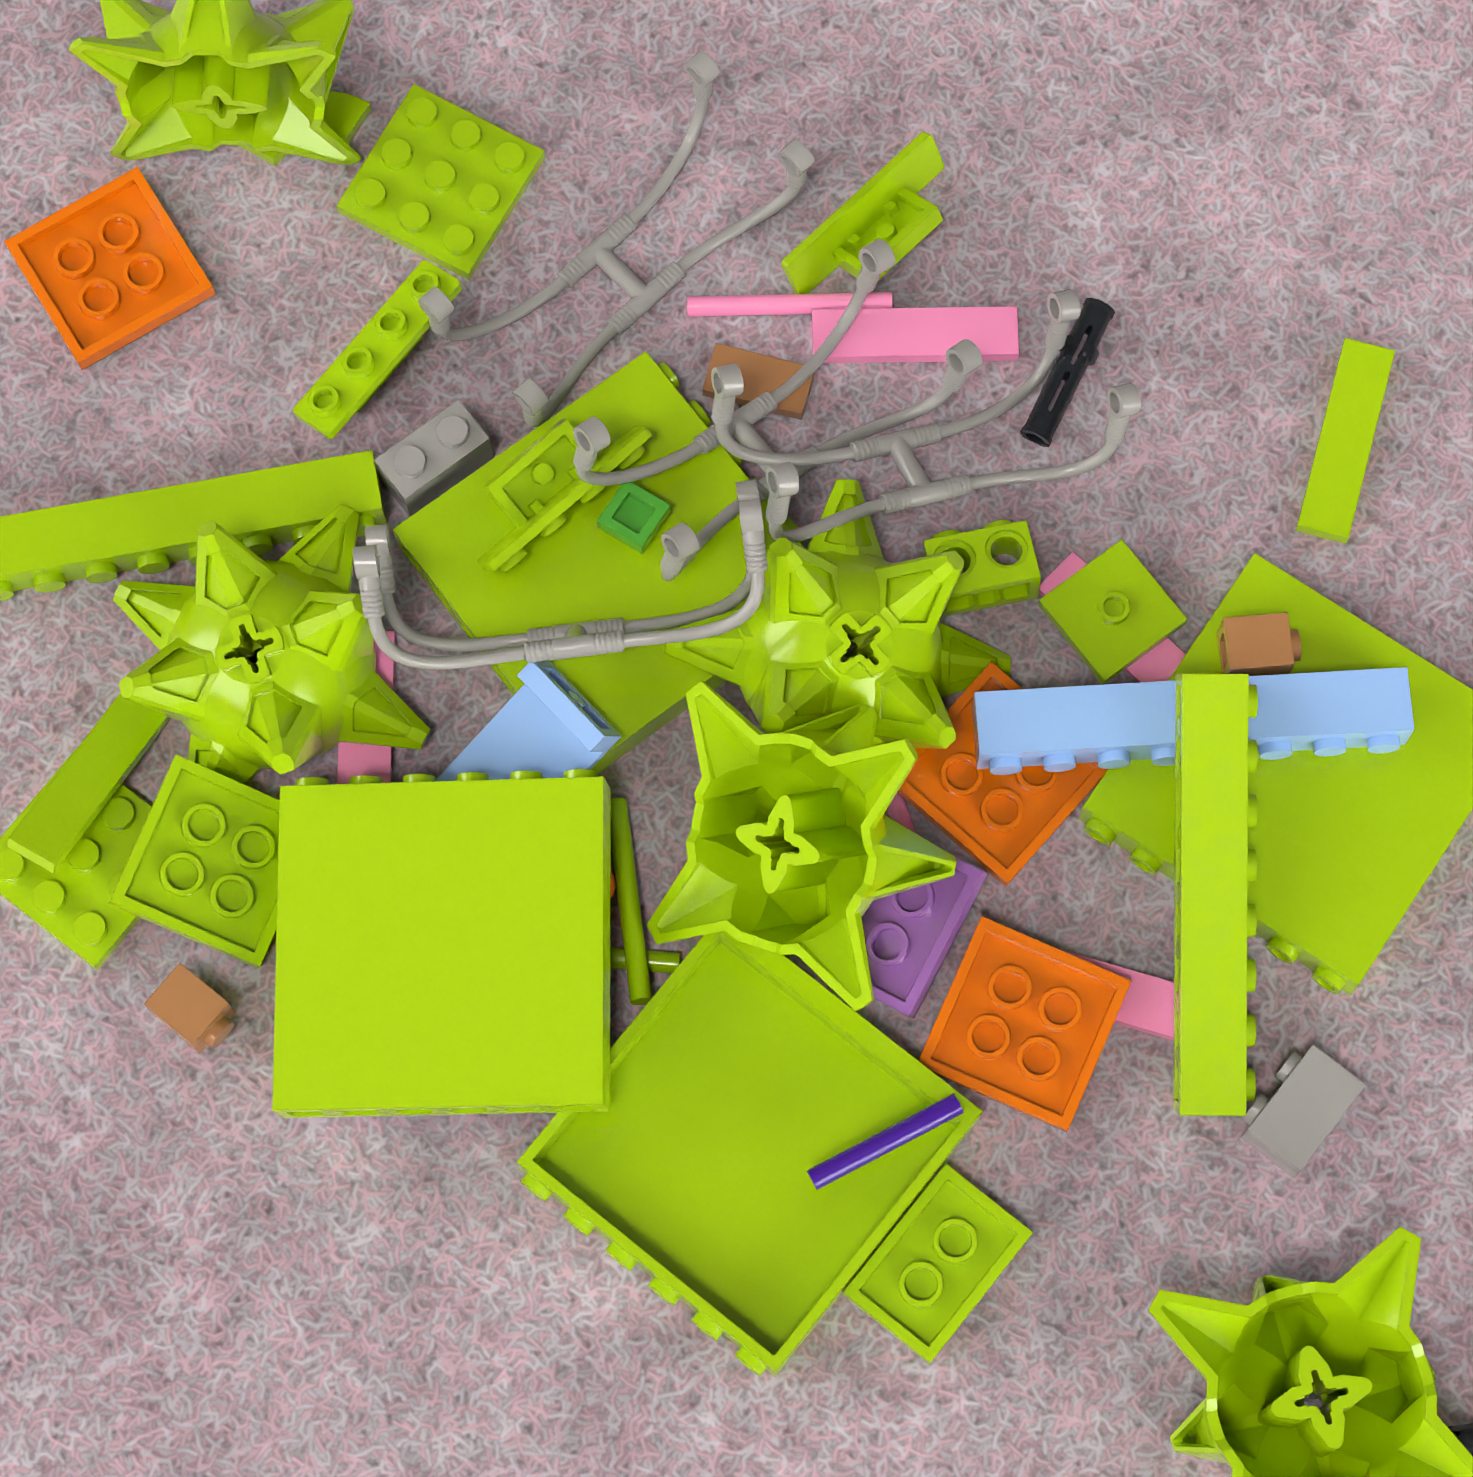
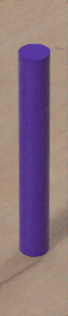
[806,1093,964,1190]

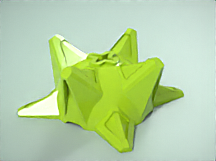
[69,0,361,165]
[664,479,1011,749]
[113,504,431,785]
[647,681,957,1011]
[1148,1226,1473,1477]

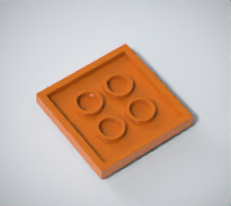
[4,167,216,370]
[897,661,1108,887]
[918,916,1132,1133]

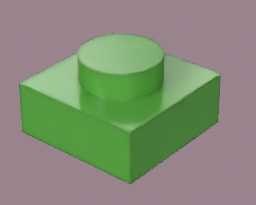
[597,482,671,554]

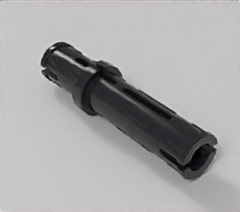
[1020,298,1115,447]

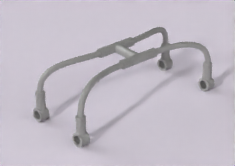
[418,51,815,427]
[573,239,983,581]
[711,289,1141,543]
[353,479,768,670]

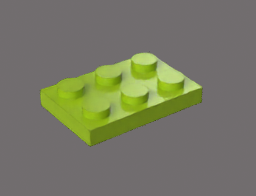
[843,1164,1033,1365]

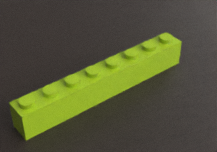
[0,450,387,601]
[1173,674,1258,1116]

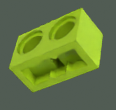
[923,520,1041,617]

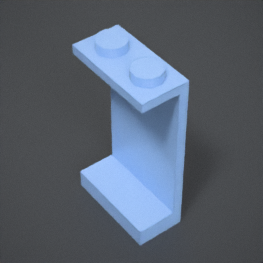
[435,661,622,781]

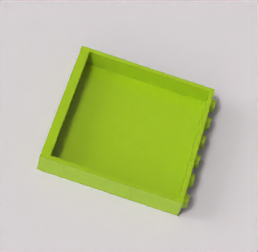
[393,351,805,775]
[1079,553,1473,995]
[272,769,611,1118]
[517,931,983,1377]

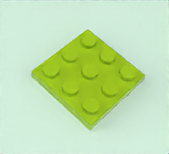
[336,84,545,280]
[0,749,151,970]
[108,754,280,968]

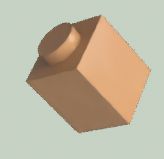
[1217,612,1301,676]
[144,963,236,1054]

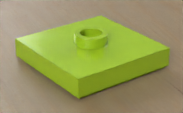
[1038,539,1188,685]

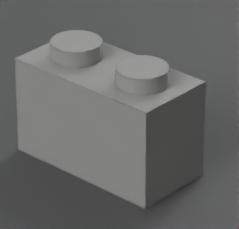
[374,399,494,517]
[1241,1045,1366,1178]

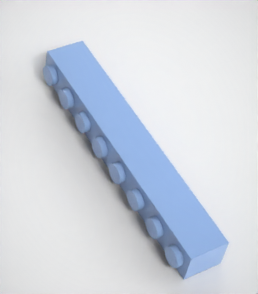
[972,667,1414,775]

